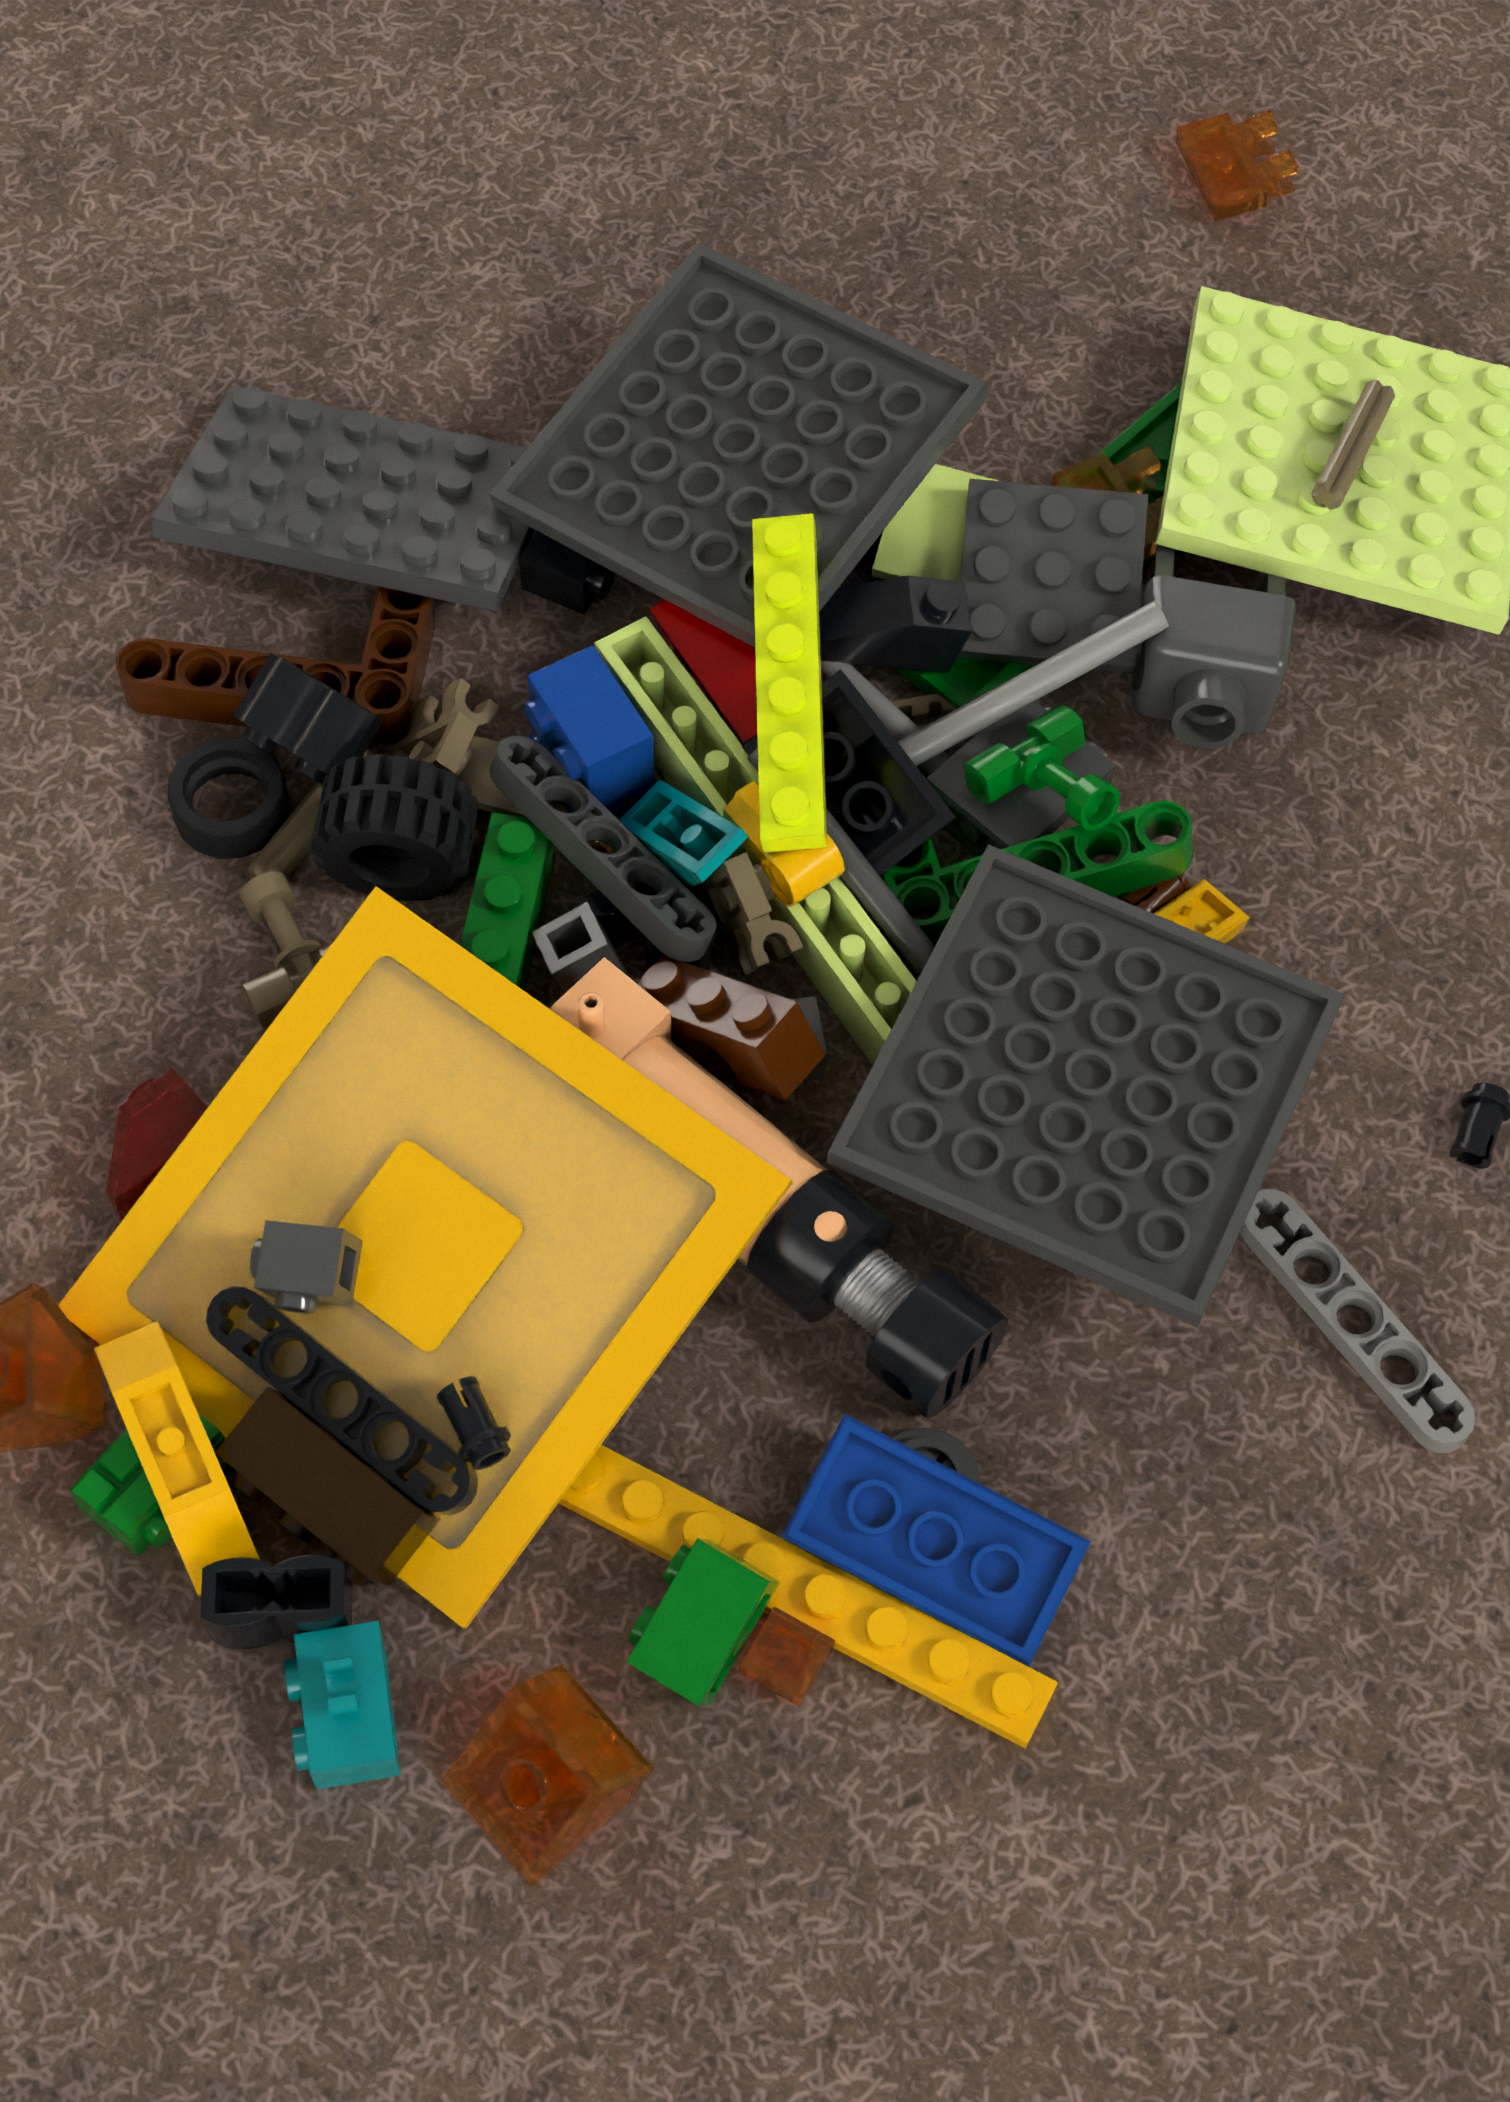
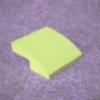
[872,464,998,581]

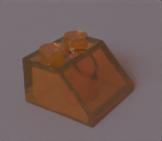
[441,1664,655,1887]

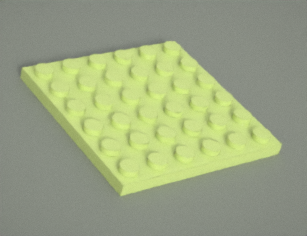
[1155,286,1510,635]

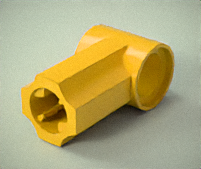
[723,781,845,907]

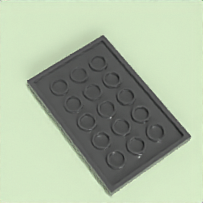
[151,386,535,612]

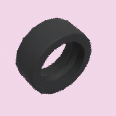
[168,738,289,859]

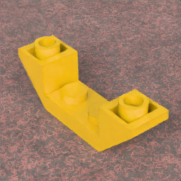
[94,1321,260,1597]

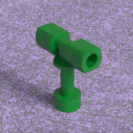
[963,705,1120,831]

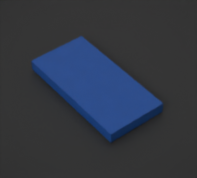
[781,1414,1091,1667]

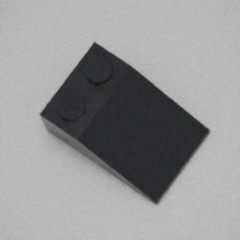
[742,669,956,877]

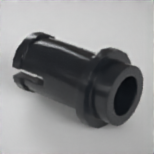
[1450,1083,1510,1169]
[436,1376,511,1470]

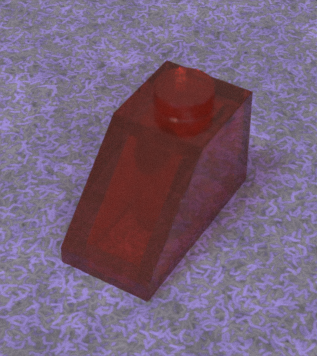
[106,1068,208,1222]

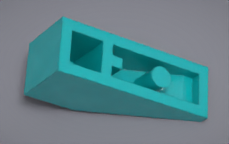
[619,780,748,888]

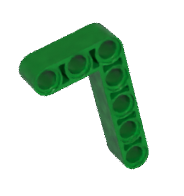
[882,800,1193,946]

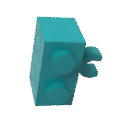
[284,1621,401,1790]

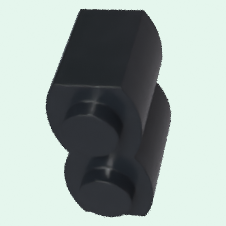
[233,652,384,785]
[201,1555,353,1649]

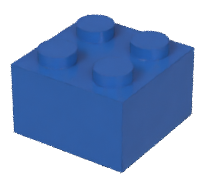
[524,645,654,817]

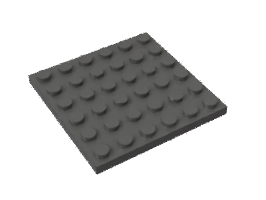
[489,243,988,648]
[827,844,1345,1328]

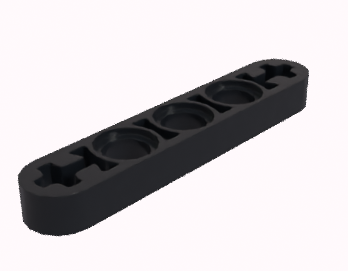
[206,1286,478,1515]

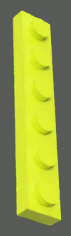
[752,513,827,853]

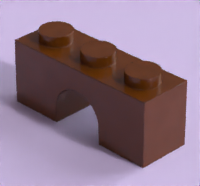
[637,955,825,1101]

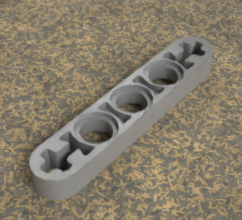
[1240,1189,1476,1453]

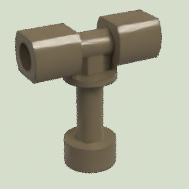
[240,872,331,1028]

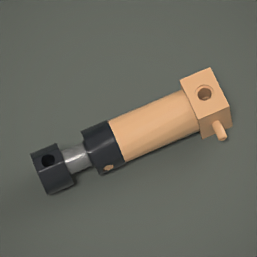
[549,957,1009,1418]

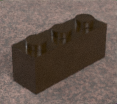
[215,1387,440,1586]

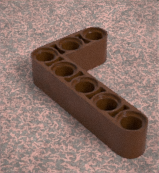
[116,586,435,744]

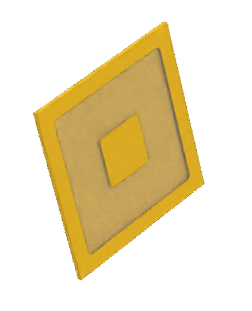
[55,886,793,1629]

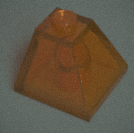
[0,1284,106,1452]

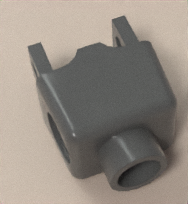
[1132,546,1296,749]

